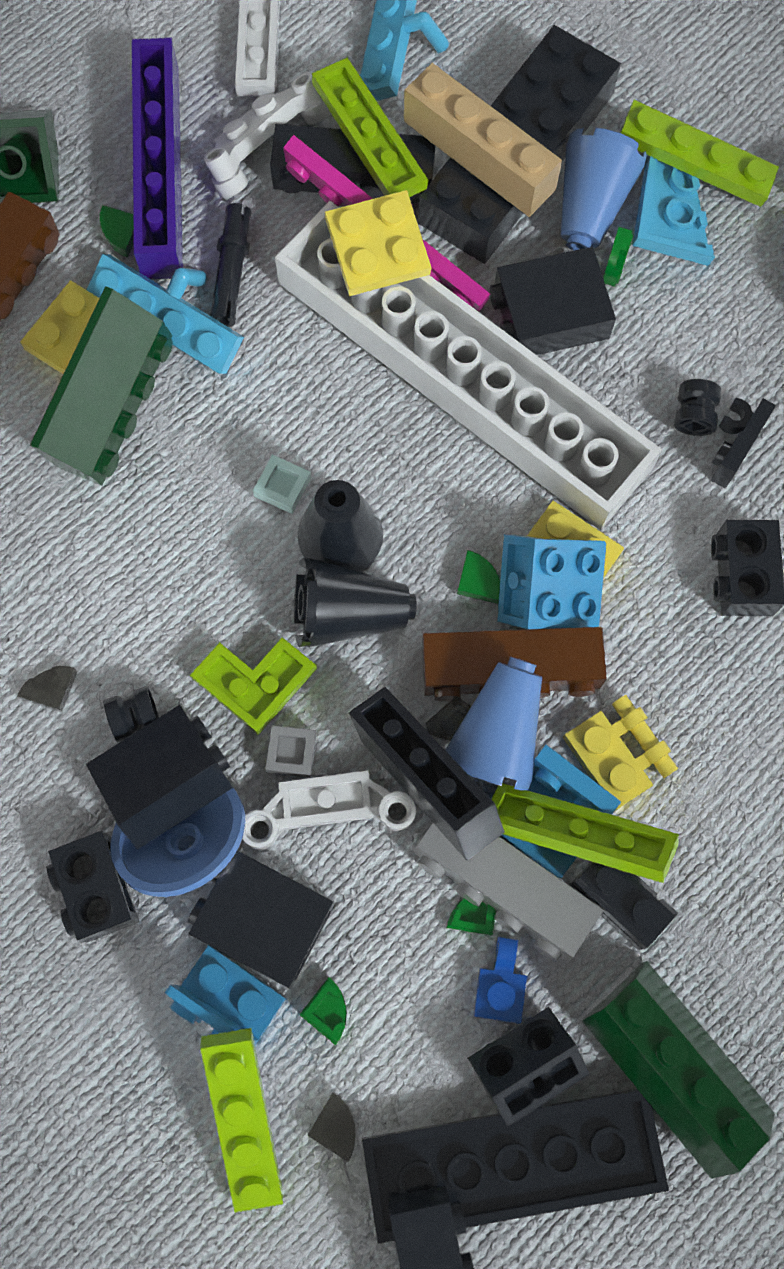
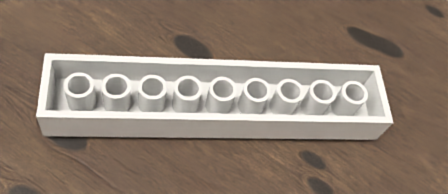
[275,201,662,530]

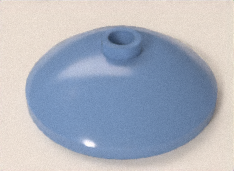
[111,788,245,897]

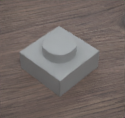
[265,725,317,778]

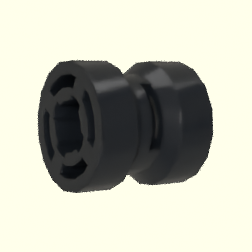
[674,379,722,436]
[103,686,159,743]

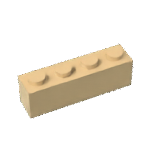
[404,63,562,217]

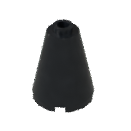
[298,480,383,572]
[294,558,417,647]

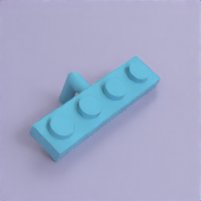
[360,0,449,101]
[87,254,244,374]

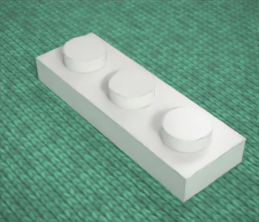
[235,0,280,96]

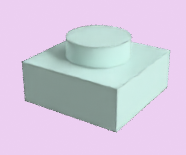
[253,455,311,514]

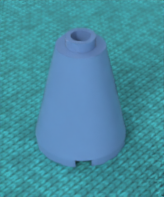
[560,128,647,250]
[445,656,542,790]

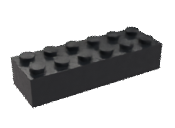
[419,25,621,264]

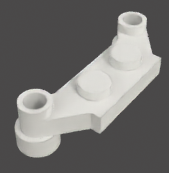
[203,73,331,198]
[242,770,416,850]

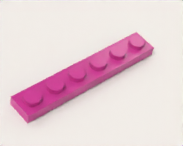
[283,135,490,312]

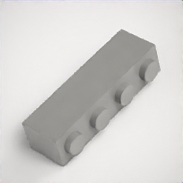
[414,823,604,962]

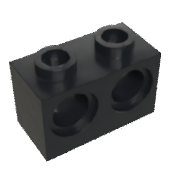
[711,520,784,616]
[46,831,139,943]
[468,1007,590,1127]

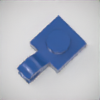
[473,937,527,1024]

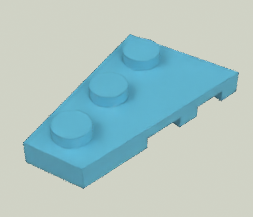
[632,155,715,266]

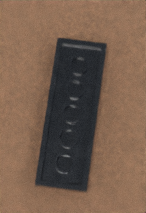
[362,1089,669,1244]

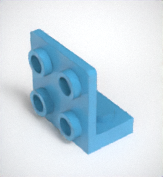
[497,534,606,629]
[500,745,621,879]
[165,945,287,1046]

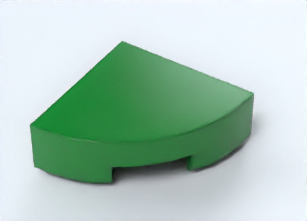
[100,205,134,258]
[603,227,634,287]
[457,550,500,604]
[446,899,496,936]
[299,977,347,1045]

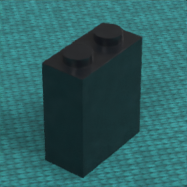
[489,246,616,355]
[86,705,233,850]
[187,851,335,989]

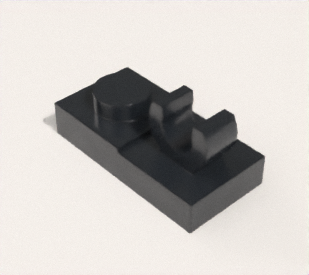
[711,398,776,489]

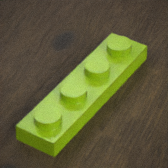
[312,57,428,197]
[619,100,779,207]
[492,783,679,883]
[200,1028,283,1212]

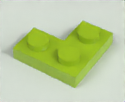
[190,637,317,735]

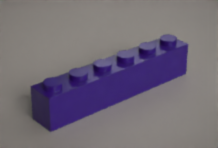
[132,38,183,280]

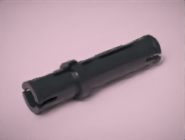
[209,203,252,327]

